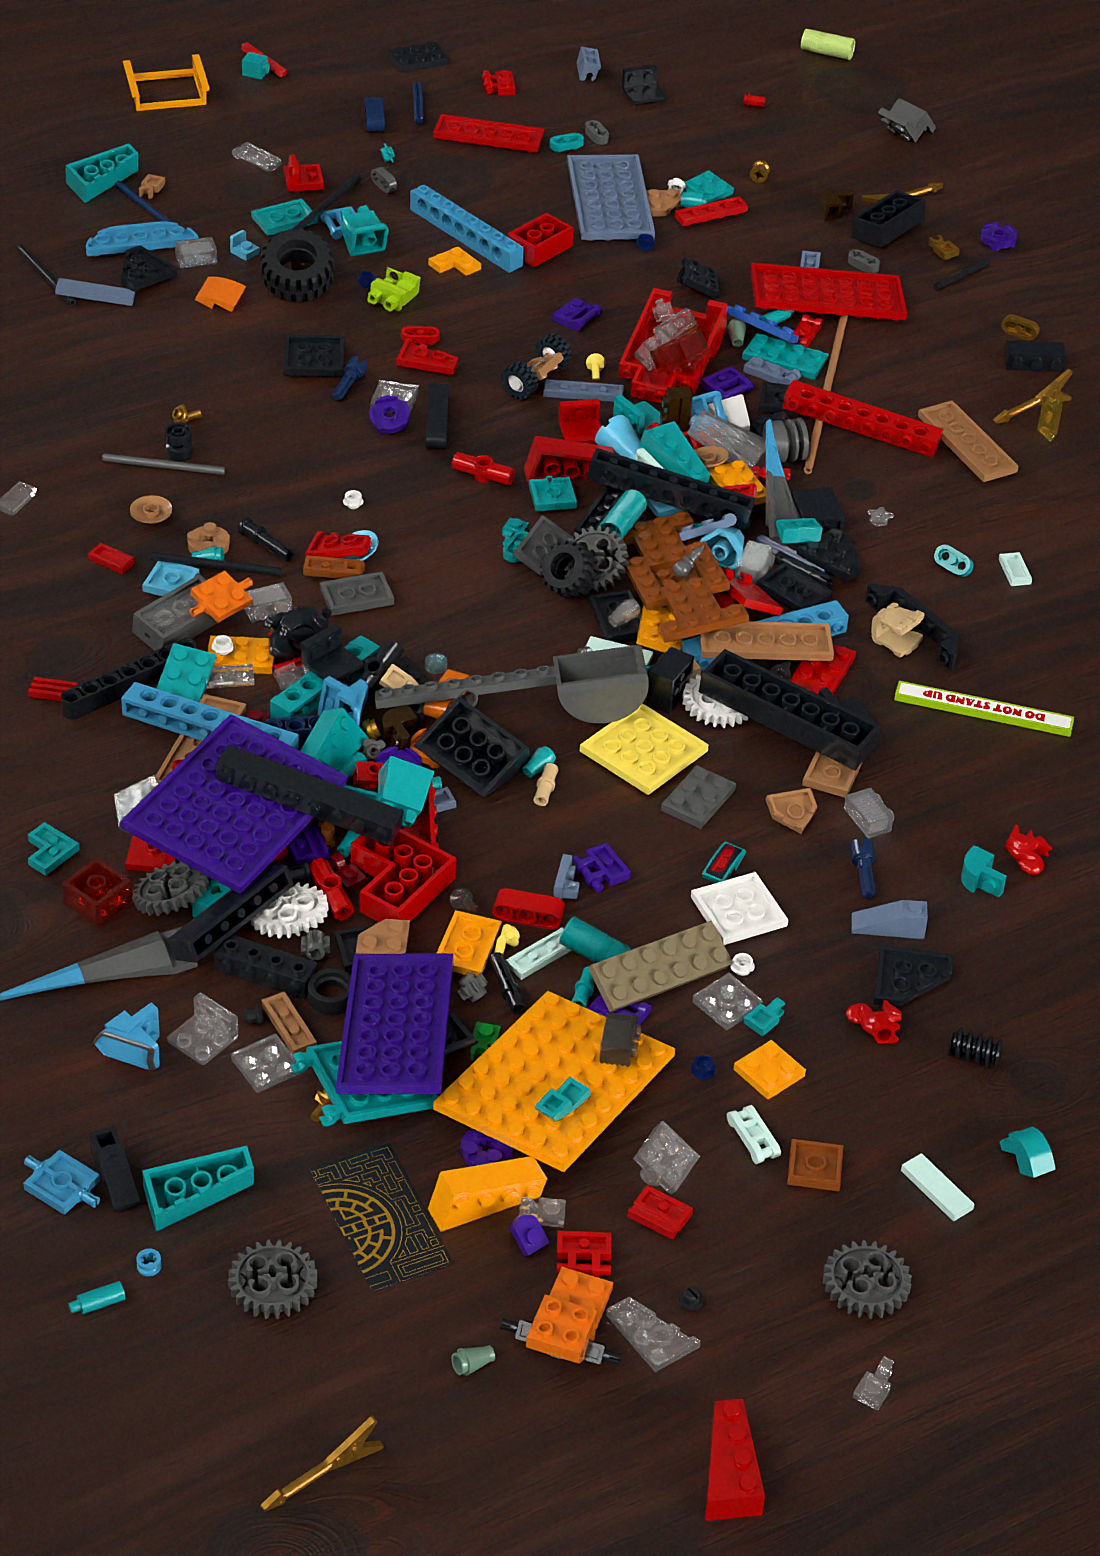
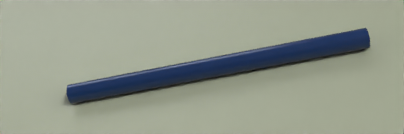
[114,180,172,222]

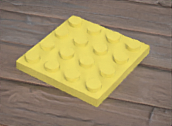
[580,703,709,795]

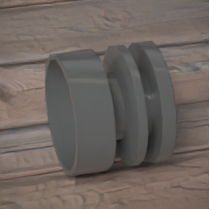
[763,418,809,463]

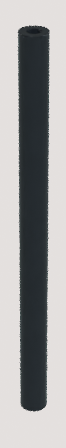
[16,244,76,306]
[151,552,281,576]

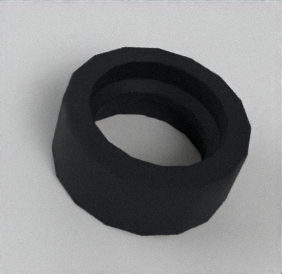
[308,968,351,1015]

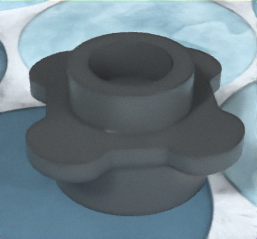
[362,738,385,761]

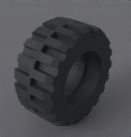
[261,229,334,303]

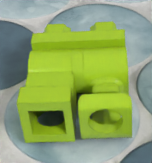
[368,267,421,311]

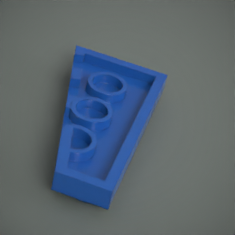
[727,304,799,343]

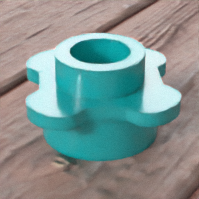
[380,143,395,163]

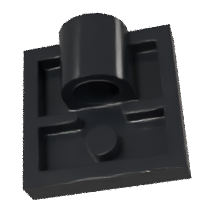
[677,257,719,299]

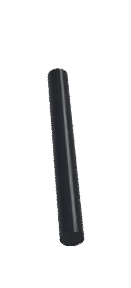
[933,258,989,291]

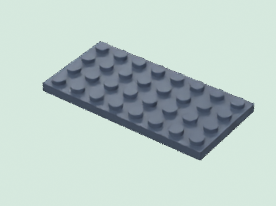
[567,154,655,241]

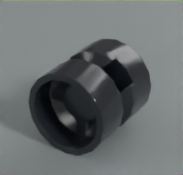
[165,422,193,462]

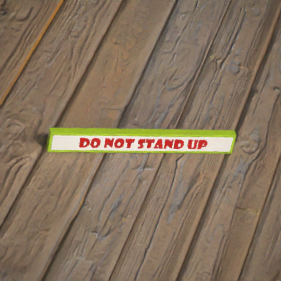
[894,681,1074,737]

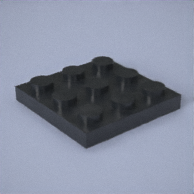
[284,335,344,377]

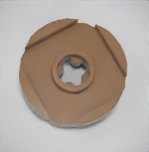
[187,522,230,554]

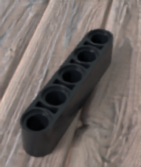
[426,383,449,449]

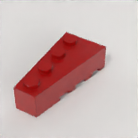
[524,436,614,483]
[705,1399,765,1521]

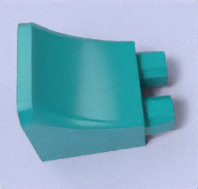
[341,205,389,256]
[377,756,435,828]

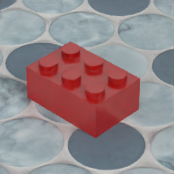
[508,213,574,267]

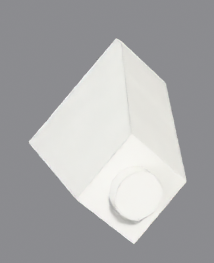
[708,394,750,446]

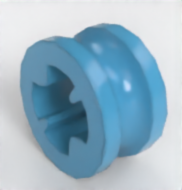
[136,1248,161,1277]

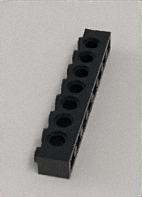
[587,448,756,530]

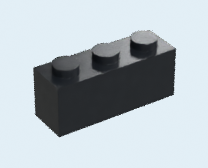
[1003,340,1067,372]

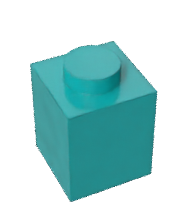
[242,52,270,80]

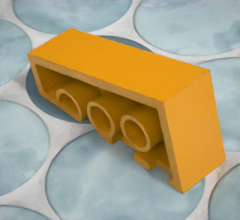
[428,1156,547,1232]

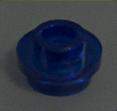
[636,234,655,250]
[357,271,376,288]
[691,1055,716,1079]

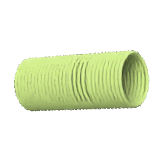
[801,28,855,60]

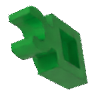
[470,1022,501,1061]

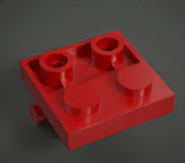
[283,154,324,192]

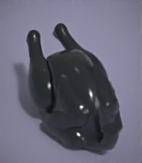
[263,606,331,659]

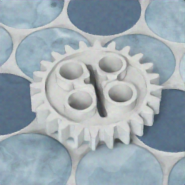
[682,674,748,728]
[251,882,329,938]

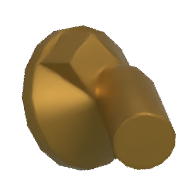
[172,404,202,424]
[310,1089,333,1122]

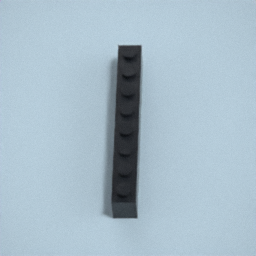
[215,744,404,846]

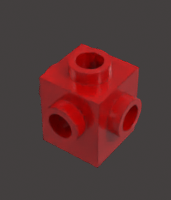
[352,761,384,793]

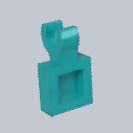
[502,518,529,546]
[744,997,785,1037]

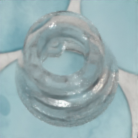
[608,599,641,627]

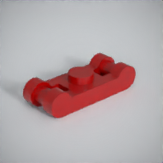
[789,314,823,348]

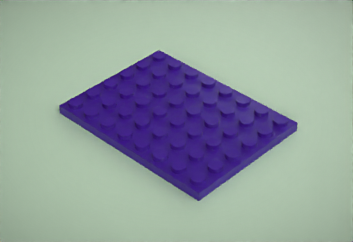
[120,714,348,894]

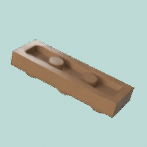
[262,992,317,1055]

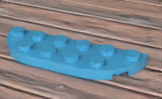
[86,221,199,257]

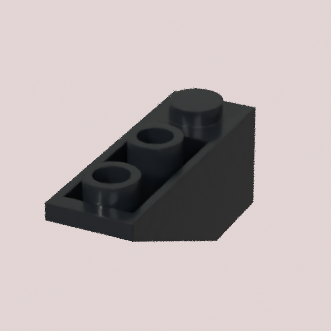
[89,1126,141,1212]

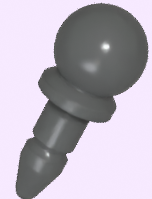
[673,546,704,578]

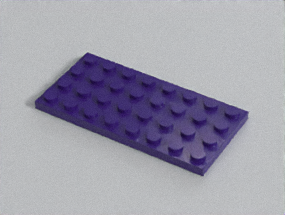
[336,953,454,1094]

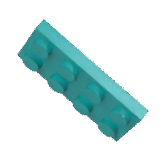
[742,333,829,380]

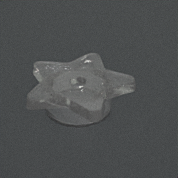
[867,507,894,526]

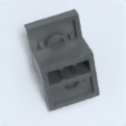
[878,98,936,143]

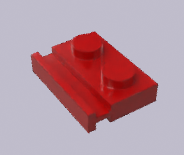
[627,1185,693,1240]

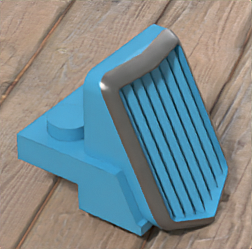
[93,1002,160,1070]

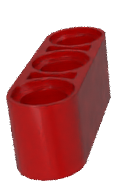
[492,888,566,929]

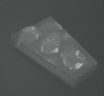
[606,1297,701,1373]

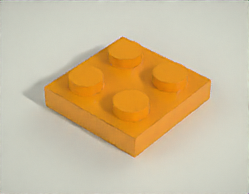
[733,1040,806,1100]

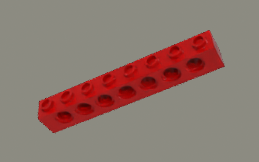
[782,380,944,458]

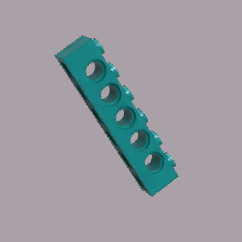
[270,635,381,718]

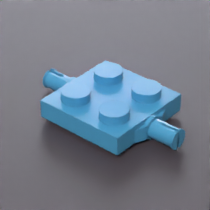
[23,1150,100,1215]

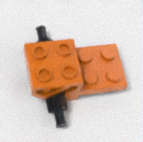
[500,1267,622,1366]

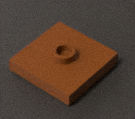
[787,1139,844,1191]

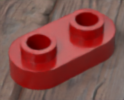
[401,326,440,345]

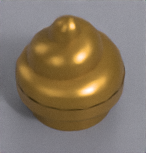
[360,719,382,740]

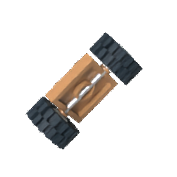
[500,333,572,400]

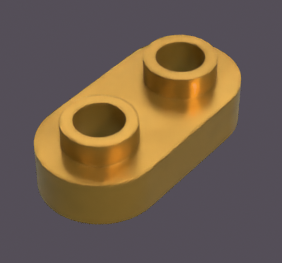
[1001,314,1040,341]

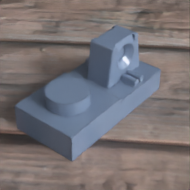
[553,854,580,900]

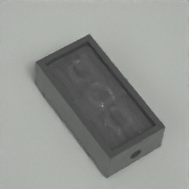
[132,574,217,651]

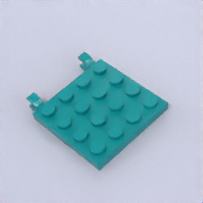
[291,1041,438,1126]

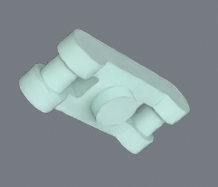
[727,1105,781,1164]

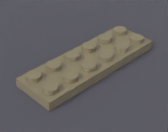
[588,920,733,1012]

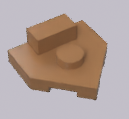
[765,788,817,834]

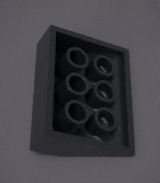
[414,696,531,798]

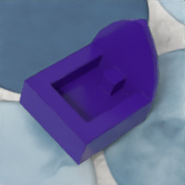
[509,1215,550,1256]

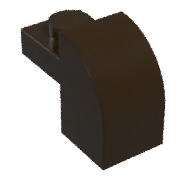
[819,188,854,221]
[382,705,417,750]

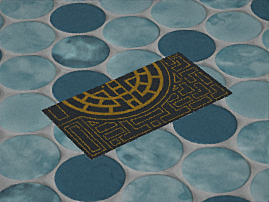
[310,1143,453,1291]

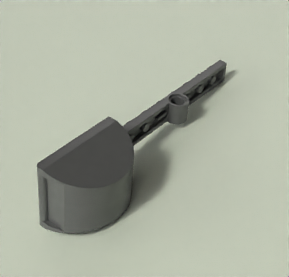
[375,645,649,724]

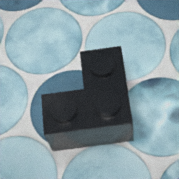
[646,647,694,714]

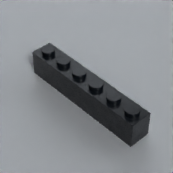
[168,863,294,963]

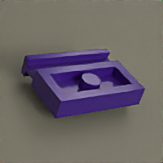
[287,821,329,865]

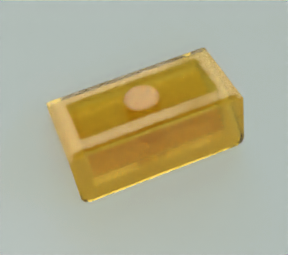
[1037,396,1063,441]

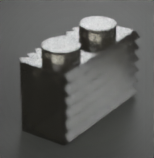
[600,1012,642,1067]

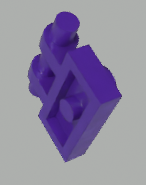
[572,843,631,892]

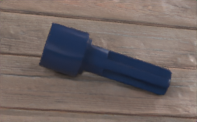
[332,356,368,401]
[849,838,876,899]

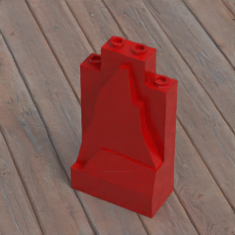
[619,288,728,404]

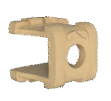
[872,602,924,658]

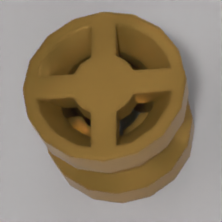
[750,160,770,183]

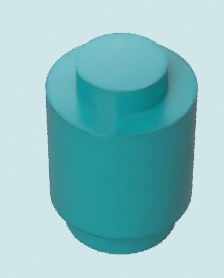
[681,191,708,208]

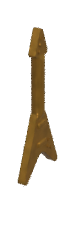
[862,183,943,203]
[993,369,1073,423]
[260,1416,384,1512]

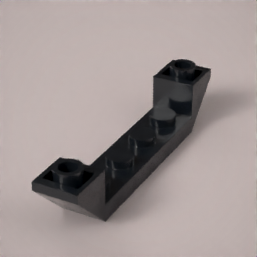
[865,584,959,671]

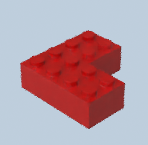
[351,829,457,922]

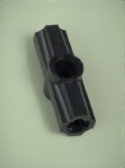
[356,639,405,699]

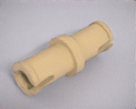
[533,763,558,806]

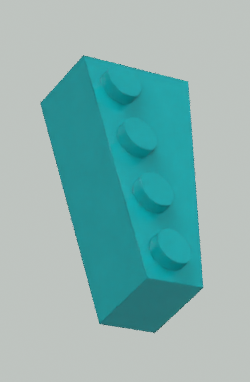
[66,143,139,203]
[638,421,711,483]
[300,708,368,771]
[142,1146,254,1232]

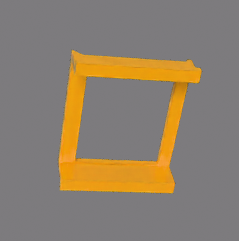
[123,54,209,111]

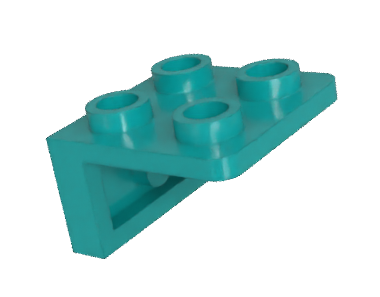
[613,394,663,435]

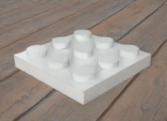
[691,872,788,945]

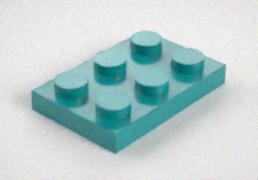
[251,198,318,236]
[156,643,217,702]

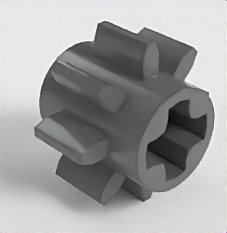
[301,930,330,960]
[457,971,488,1002]

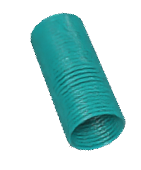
[598,490,647,539]
[559,917,633,963]

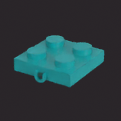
[684,170,734,203]
[529,475,577,511]

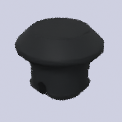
[244,1004,263,1027]
[679,1286,703,1311]

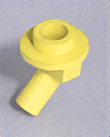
[586,353,606,381]
[494,924,520,954]

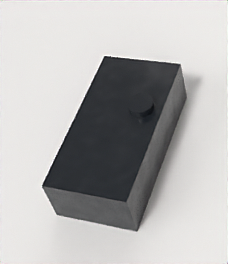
[852,190,926,247]

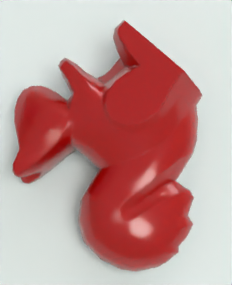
[1004,825,1052,875]
[846,1000,902,1044]

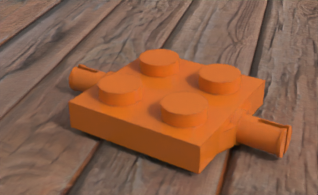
[189,571,253,623]

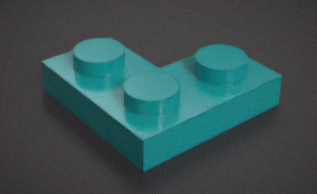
[28,822,80,876]

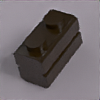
[660,386,693,431]

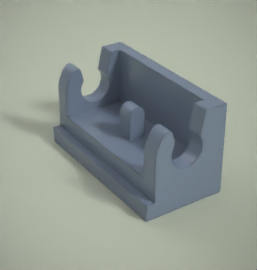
[576,46,601,81]

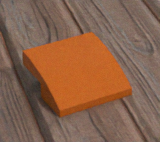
[195,277,246,312]

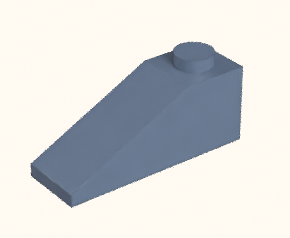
[851,900,928,939]

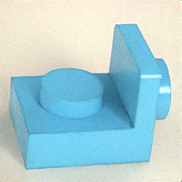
[230,230,260,261]

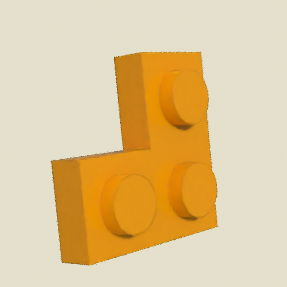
[428,247,481,276]

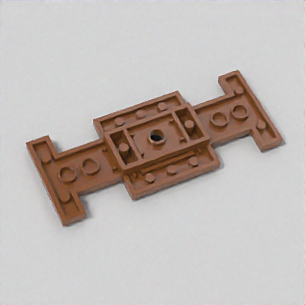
[611,511,749,643]

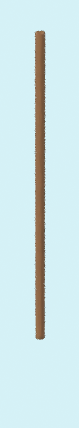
[804,315,848,474]

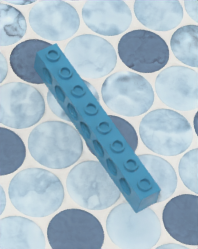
[410,185,524,273]
[681,600,849,671]
[121,682,299,750]

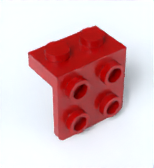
[558,399,601,444]

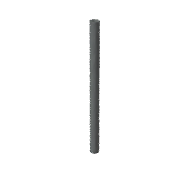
[102,453,226,475]

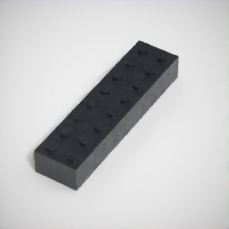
[698,649,881,770]

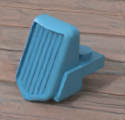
[317,676,368,726]

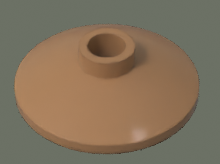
[694,446,729,468]
[130,495,172,523]

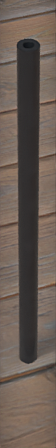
[292,173,361,231]

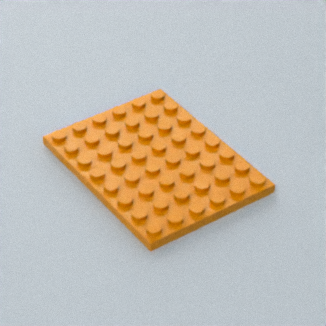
[433,991,675,1172]

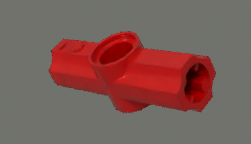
[452,452,515,486]
[309,857,354,921]

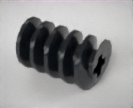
[947,1026,1003,1070]

